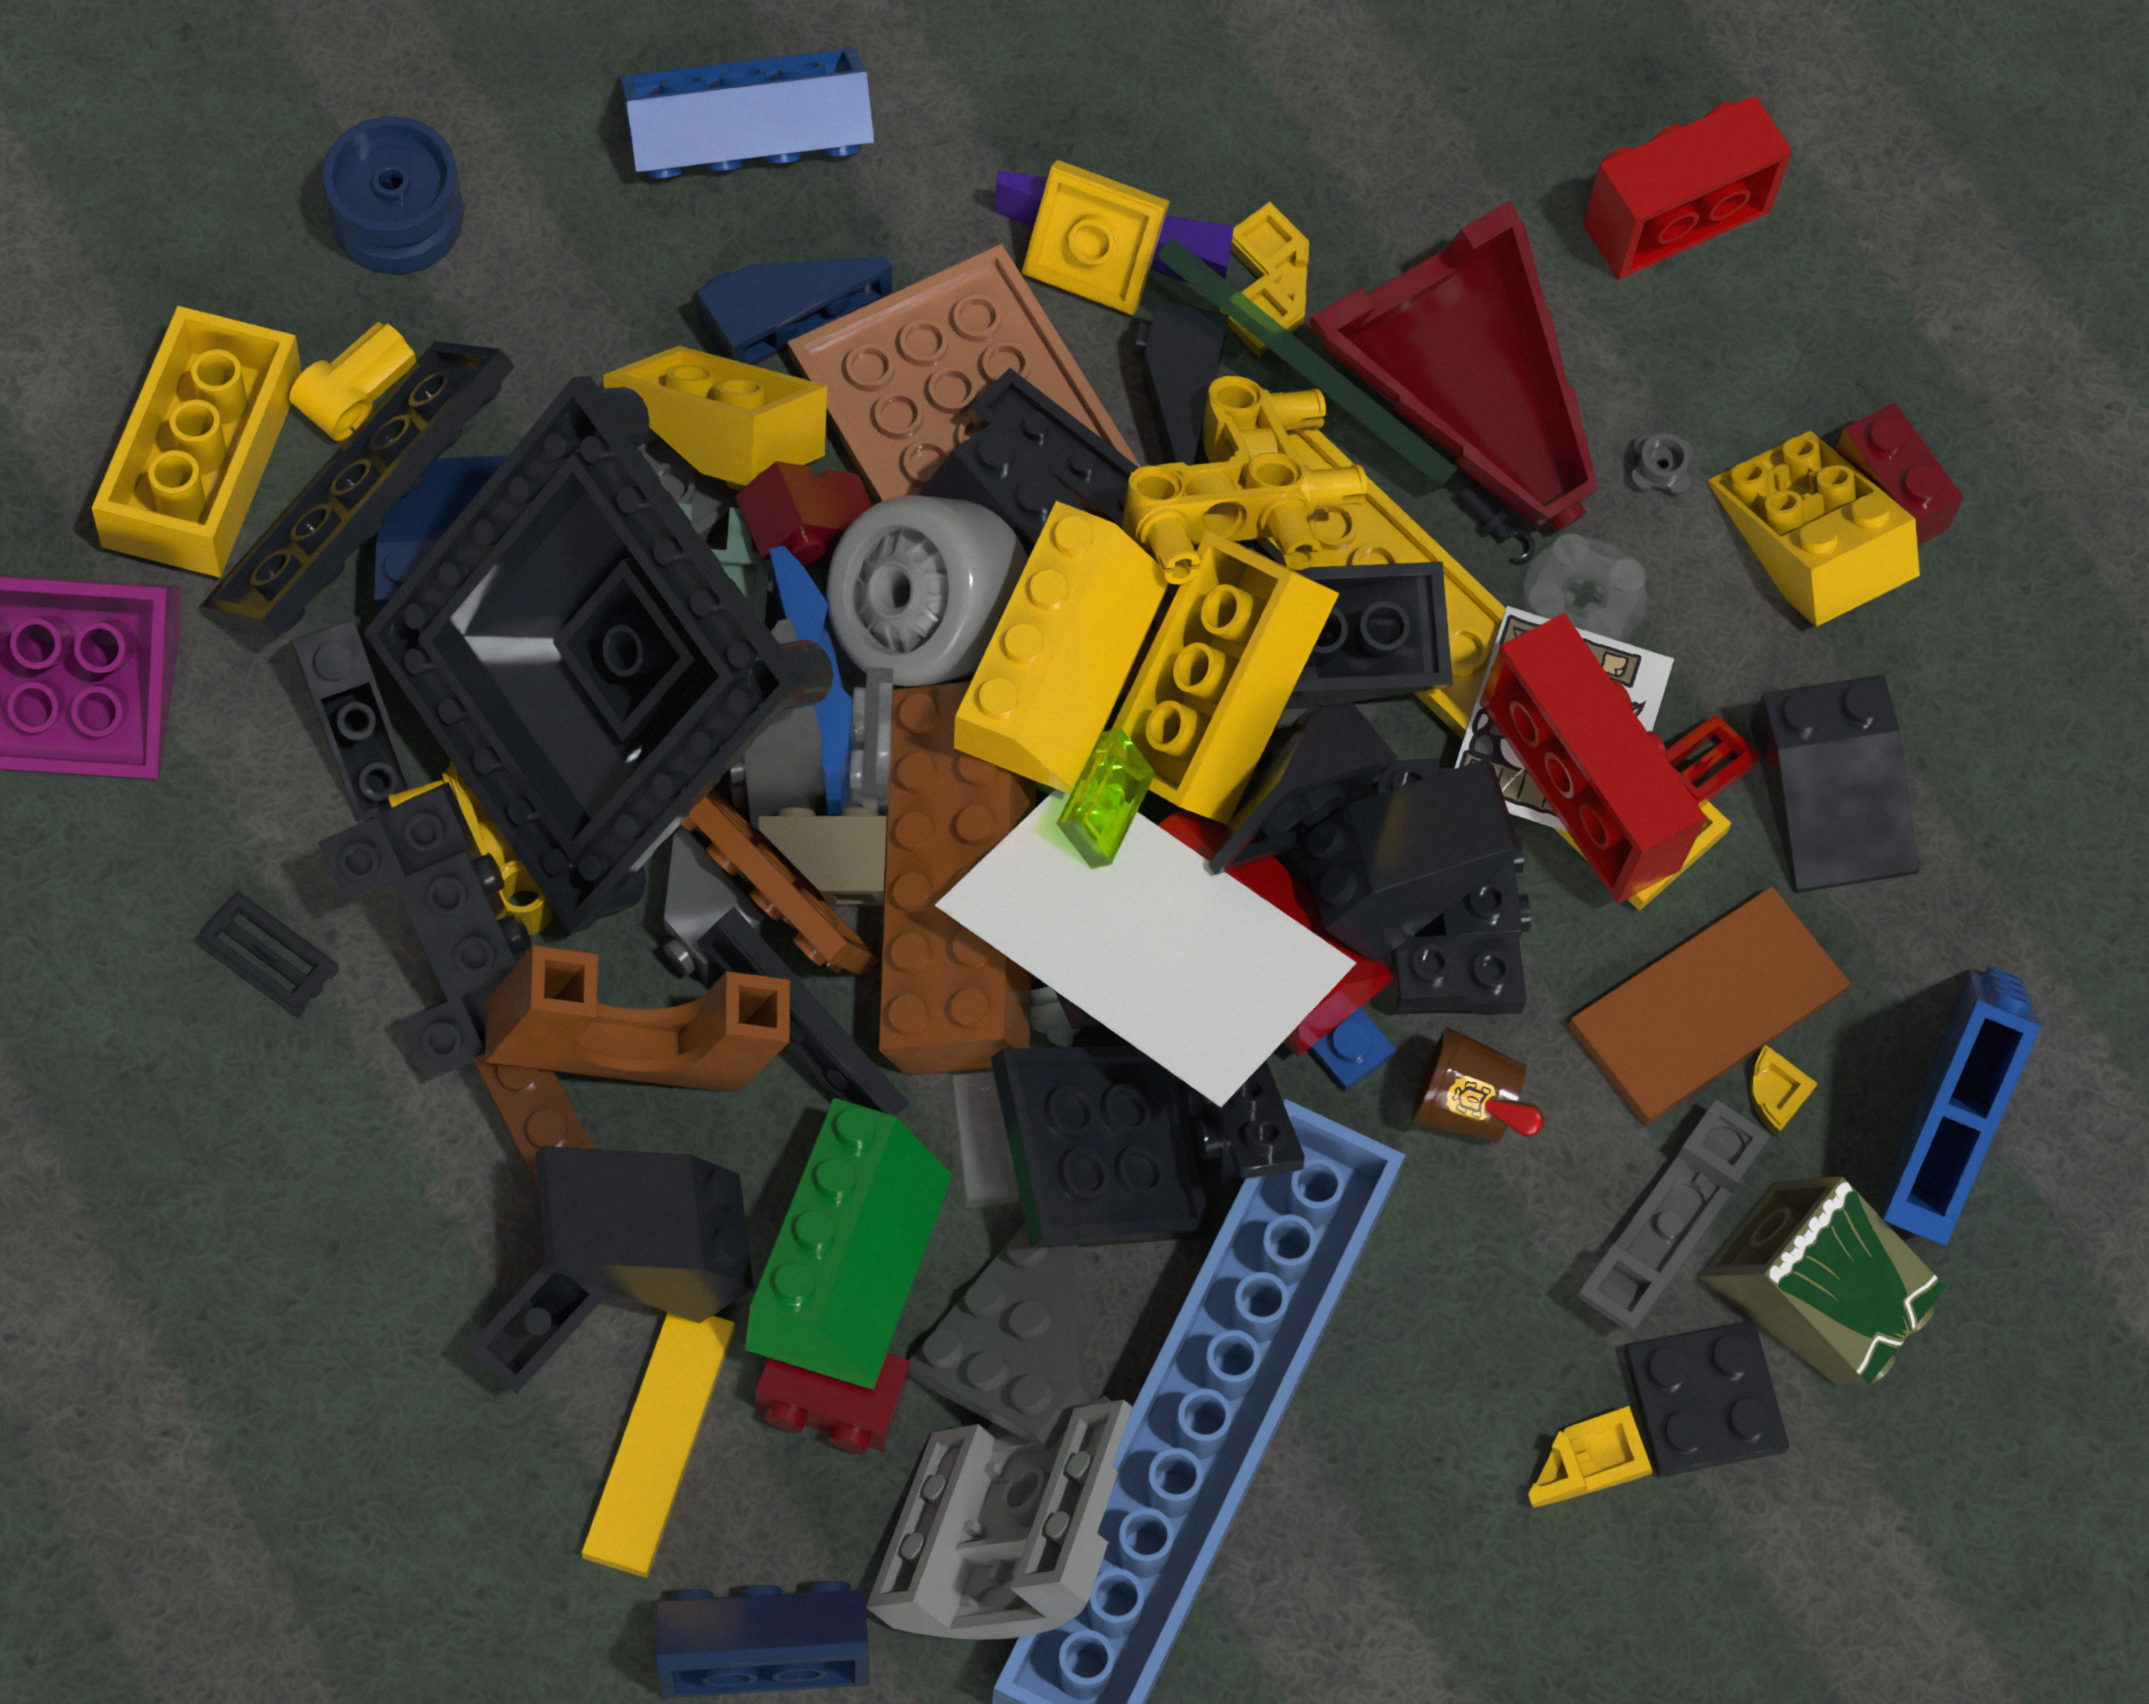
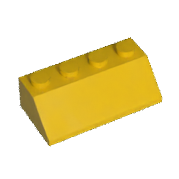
[954,501,1170,796]

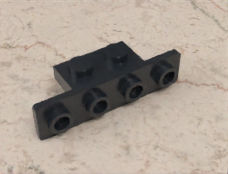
[1180,1060,1305,1184]

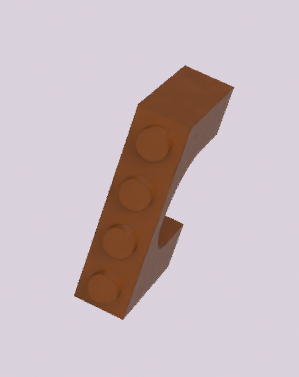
[485,945,790,1092]

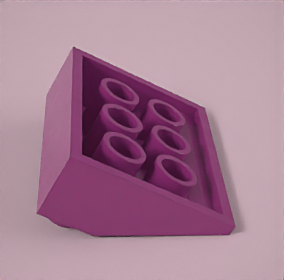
[0,574,181,779]

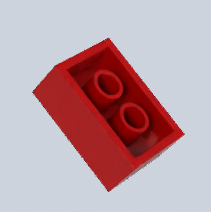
[1582,95,1792,280]

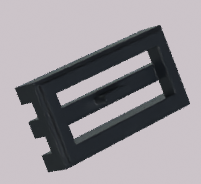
[196,891,340,1018]

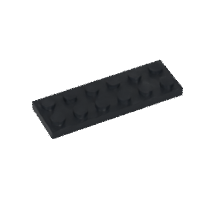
[199,341,515,637]

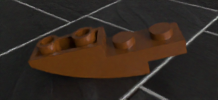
[473,1053,597,1197]

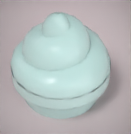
[1030,986,1081,1047]

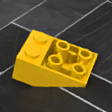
[1708,430,1920,627]

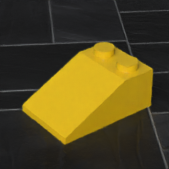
[603,345,827,491]

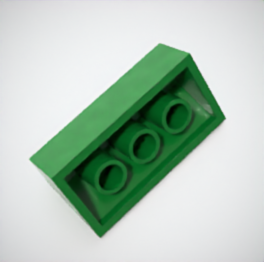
[745,1098,952,1390]

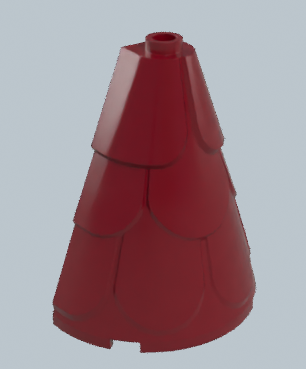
[1308,200,1598,533]

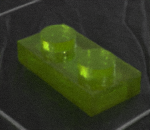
[1056,728,1156,869]

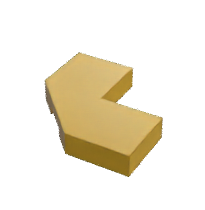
[1219,202,1309,357]

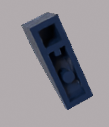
[696,257,892,366]

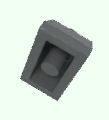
[663,827,767,987]

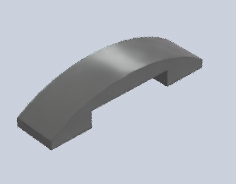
[1577,1099,1771,1334]

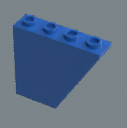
[1882,966,2041,1246]

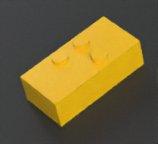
[92,306,302,578]
[1097,530,1339,825]

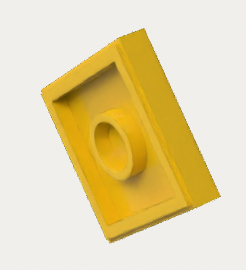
[1021,160,1170,315]

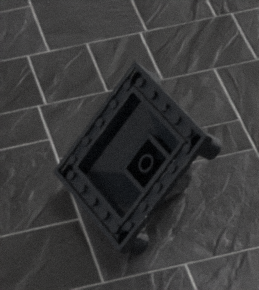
[363,376,833,933]

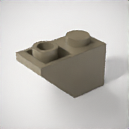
[758,807,888,907]

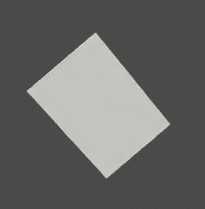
[935,775,1356,1107]

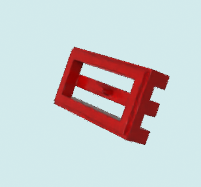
[1667,715,1761,808]

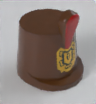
[1411,1026,1545,1143]

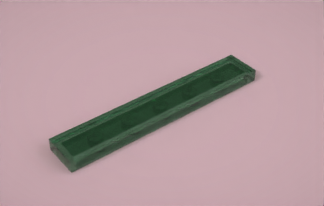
[1158,237,1460,487]

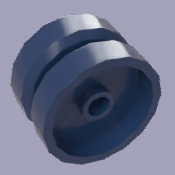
[322,116,464,275]

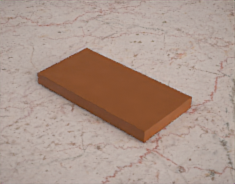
[1568,886,1851,1127]

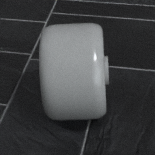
[826,495,1029,687]

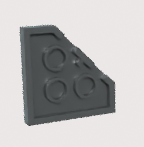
[909,1223,1091,1451]

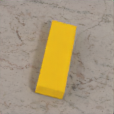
[582,1312,735,1579]

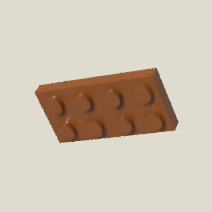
[681,787,881,977]

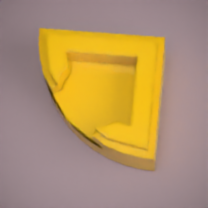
[1750,1045,1818,1137]

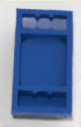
[769,546,855,816]

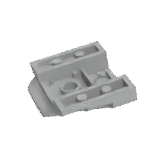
[866,1396,1132,1640]

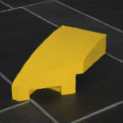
[1528,1406,1653,1508]

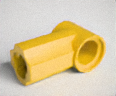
[289,322,416,441]

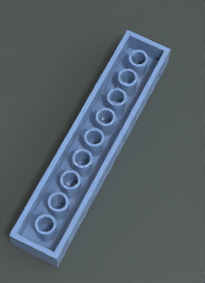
[992,1099,1405,1704]

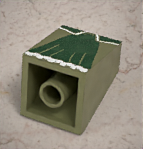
[1699,1177,1946,1385]

